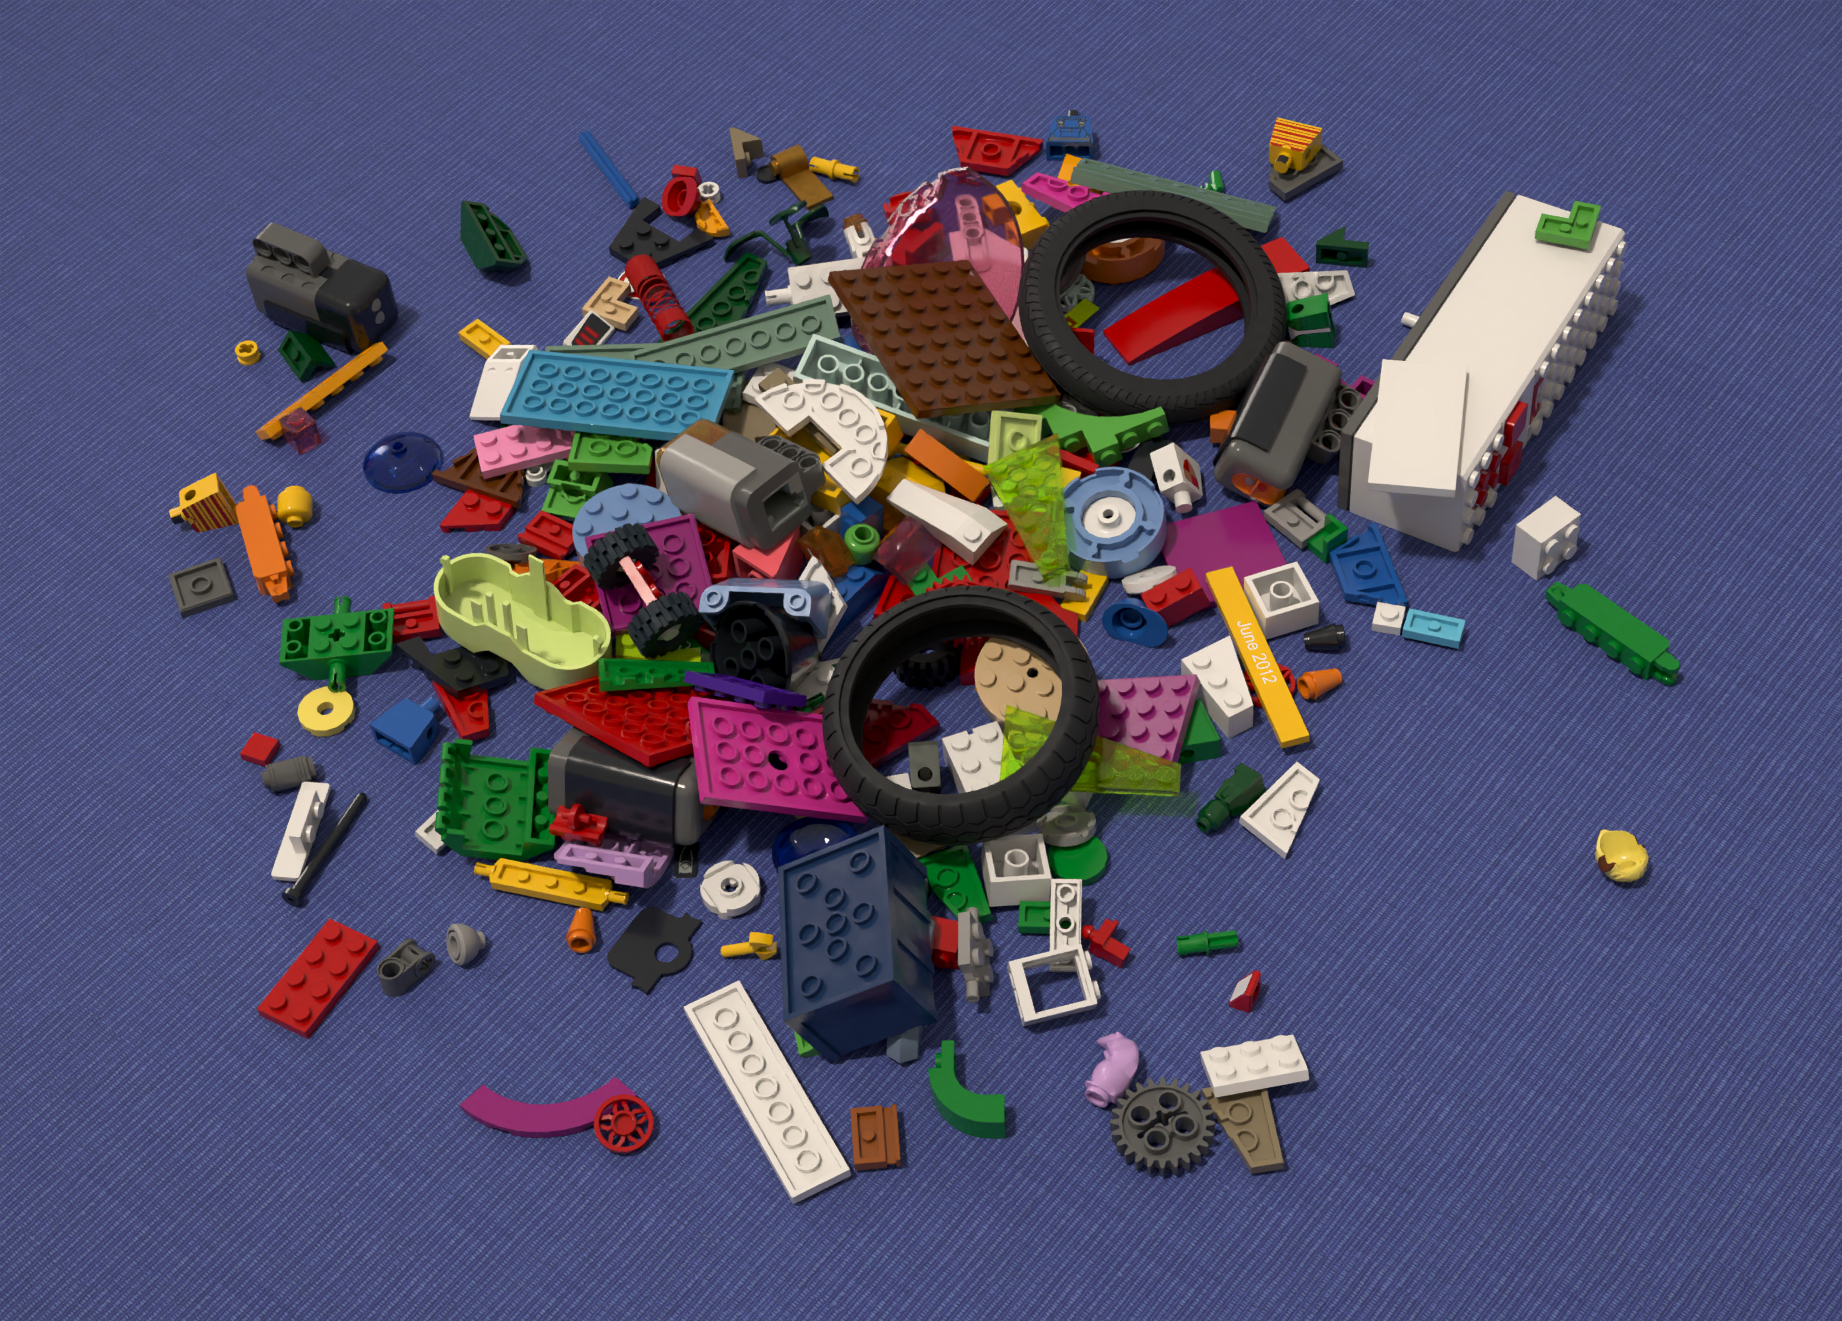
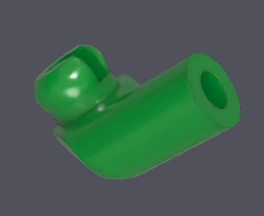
[1200,170,1224,193]

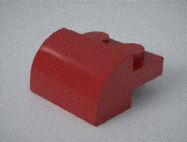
[552,564,602,613]

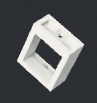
[1007,944,1101,1027]

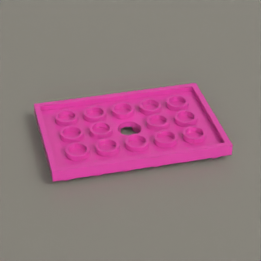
[688,696,869,824]

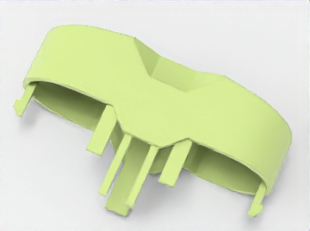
[434,553,612,690]

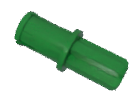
[1176,930,1239,956]

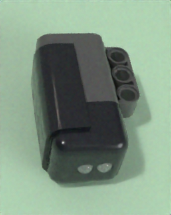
[246,222,398,354]

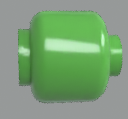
[842,524,880,565]

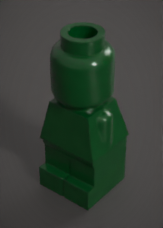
[1195,763,1266,834]

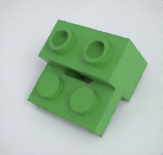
[542,459,614,522]

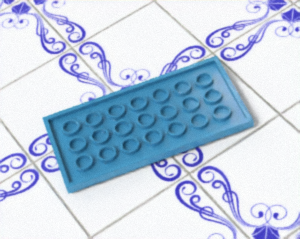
[500,350,735,445]

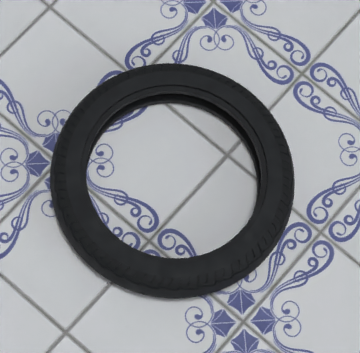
[1018,190,1287,427]

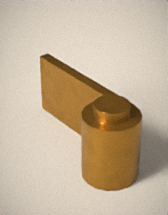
[769,144,834,211]

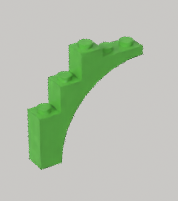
[1014,404,1169,468]

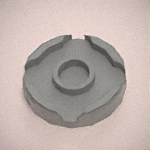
[1037,804,1097,847]

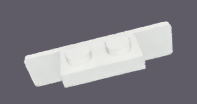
[271,782,331,881]

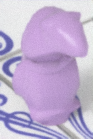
[1085,1032,1139,1107]

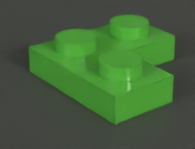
[1535,201,1601,249]

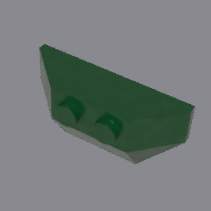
[460,200,528,272]

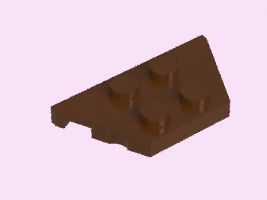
[432,447,526,509]

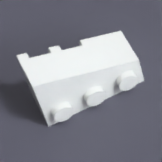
[1181,636,1253,739]

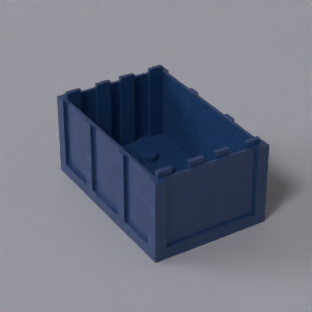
[778,825,939,1062]

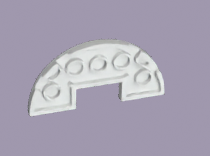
[754,379,888,504]

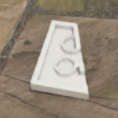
[1239,762,1320,859]

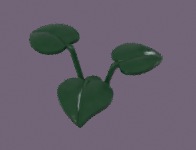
[724,200,829,267]

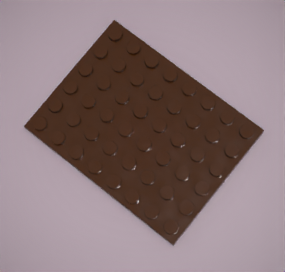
[828,260,1061,419]

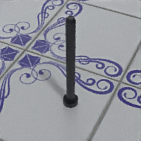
[282,792,367,907]

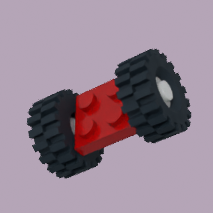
[583,523,703,659]

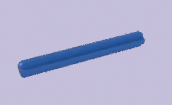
[578,130,640,208]

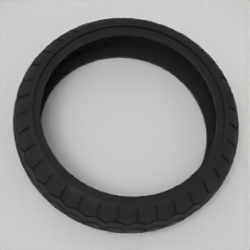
[822,586,1101,845]

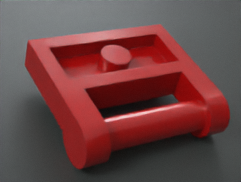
[382,595,442,644]

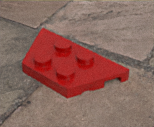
[952,126,1044,176]

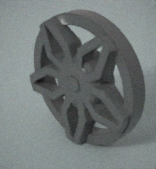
[485,543,537,563]

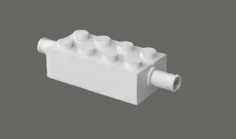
[765,254,892,317]

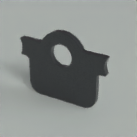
[607,907,702,996]

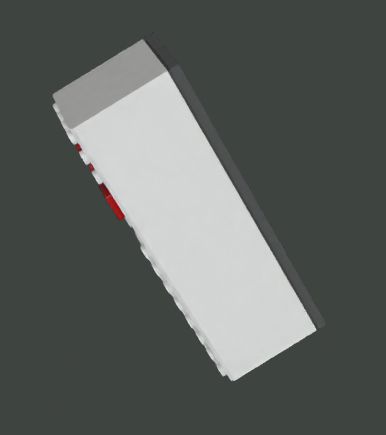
[1337,191,1627,552]

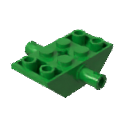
[279,596,395,693]

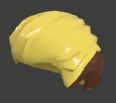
[1595,829,1649,882]

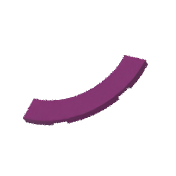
[460,1077,637,1138]

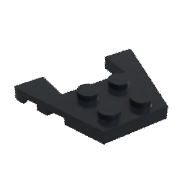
[609,197,715,269]
[396,636,509,699]

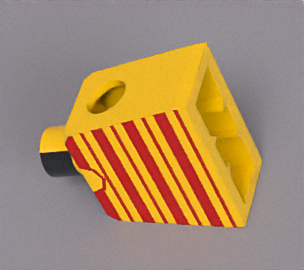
[1269,117,1322,173]
[169,473,239,533]

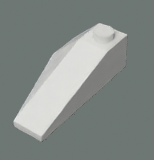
[886,479,1007,566]

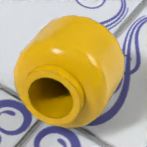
[277,486,313,528]

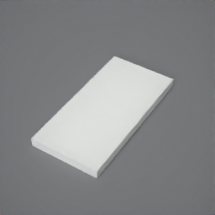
[1367,359,1467,498]

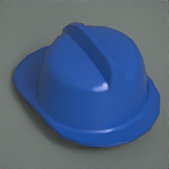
[1102,598,1168,647]

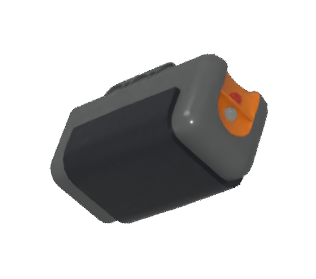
[1213,342,1362,508]
[548,726,722,849]

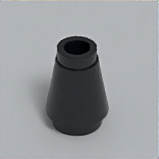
[1303,623,1347,651]

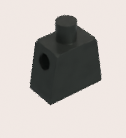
[908,740,942,794]

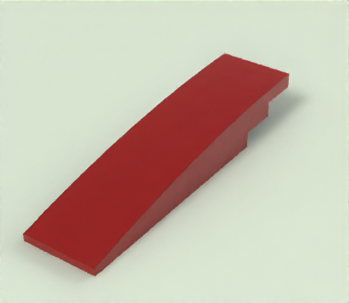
[1103,237,1310,366]

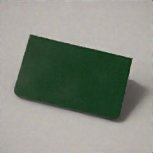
[278,330,335,381]

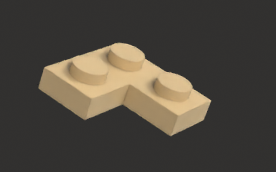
[582,277,639,331]

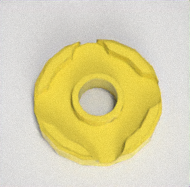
[297,687,356,737]

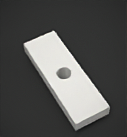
[1049,879,1082,972]

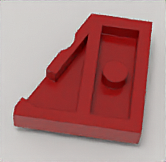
[440,489,514,533]

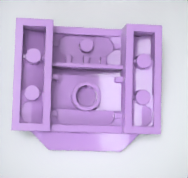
[554,833,675,888]

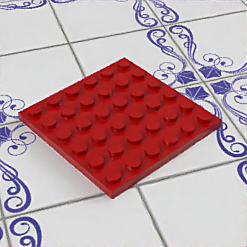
[534,676,754,767]

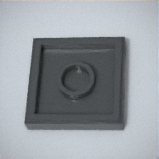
[168,557,235,618]

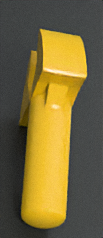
[720,932,778,961]

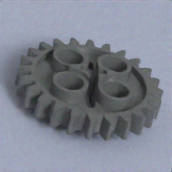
[1110,1077,1215,1176]

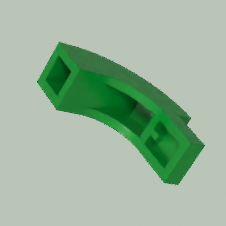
[928,1040,1006,1139]

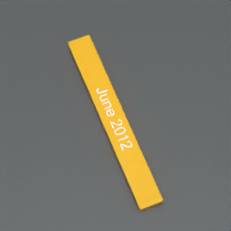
[1205,566,1310,749]

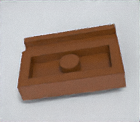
[850,1104,901,1171]

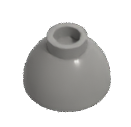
[446,923,485,966]

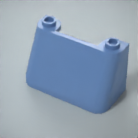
[699,578,832,639]

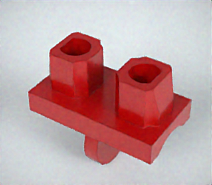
[549,804,608,847]

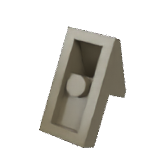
[729,127,764,179]

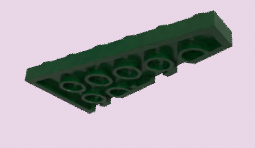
[657,252,768,343]

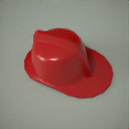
[662,177,703,216]

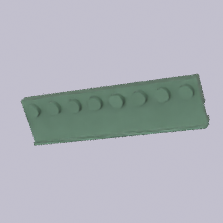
[1070,158,1277,233]

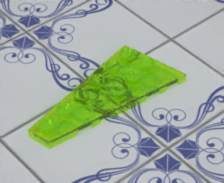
[983,433,1070,582]
[999,704,1181,797]

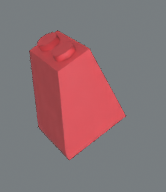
[732,526,804,612]

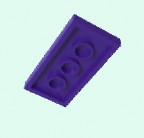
[684,670,807,711]

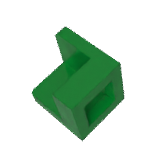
[1307,513,1348,564]

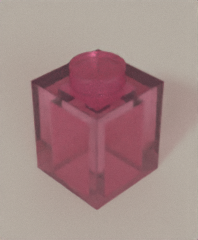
[279,407,322,455]

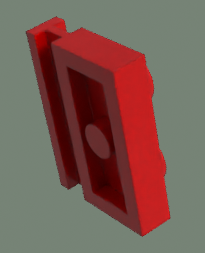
[518,510,575,560]

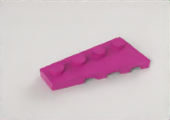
[1021,172,1111,213]

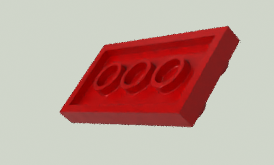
[257,918,380,1039]

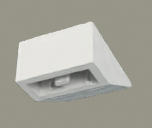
[469,345,539,421]

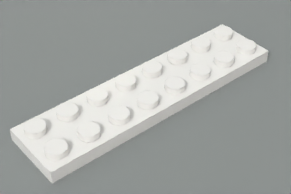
[684,981,851,1204]

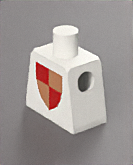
[1150,442,1203,513]

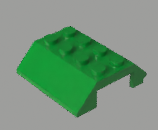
[435,738,556,862]

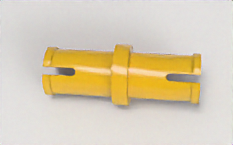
[809,156,860,183]

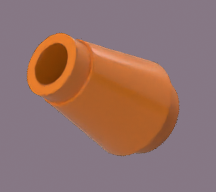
[1297,668,1342,700]
[566,908,596,953]

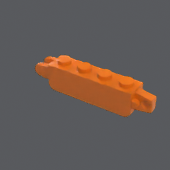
[235,485,295,603]

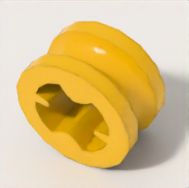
[235,340,261,366]

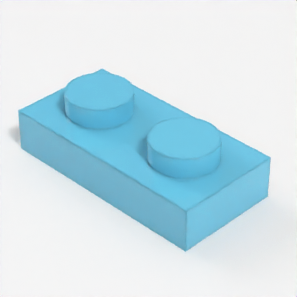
[1402,608,1466,649]

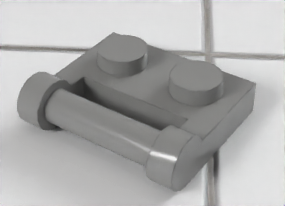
[1264,489,1326,549]

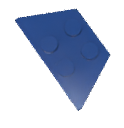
[1329,522,1408,609]

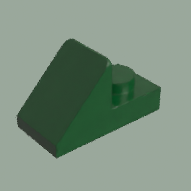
[1316,227,1369,268]

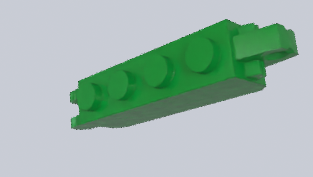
[1545,581,1680,686]

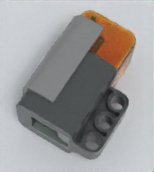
[656,419,826,550]

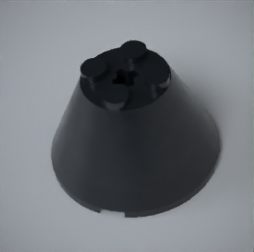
[709,600,822,708]

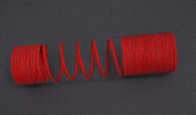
[625,254,694,342]

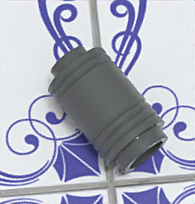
[261,755,317,793]

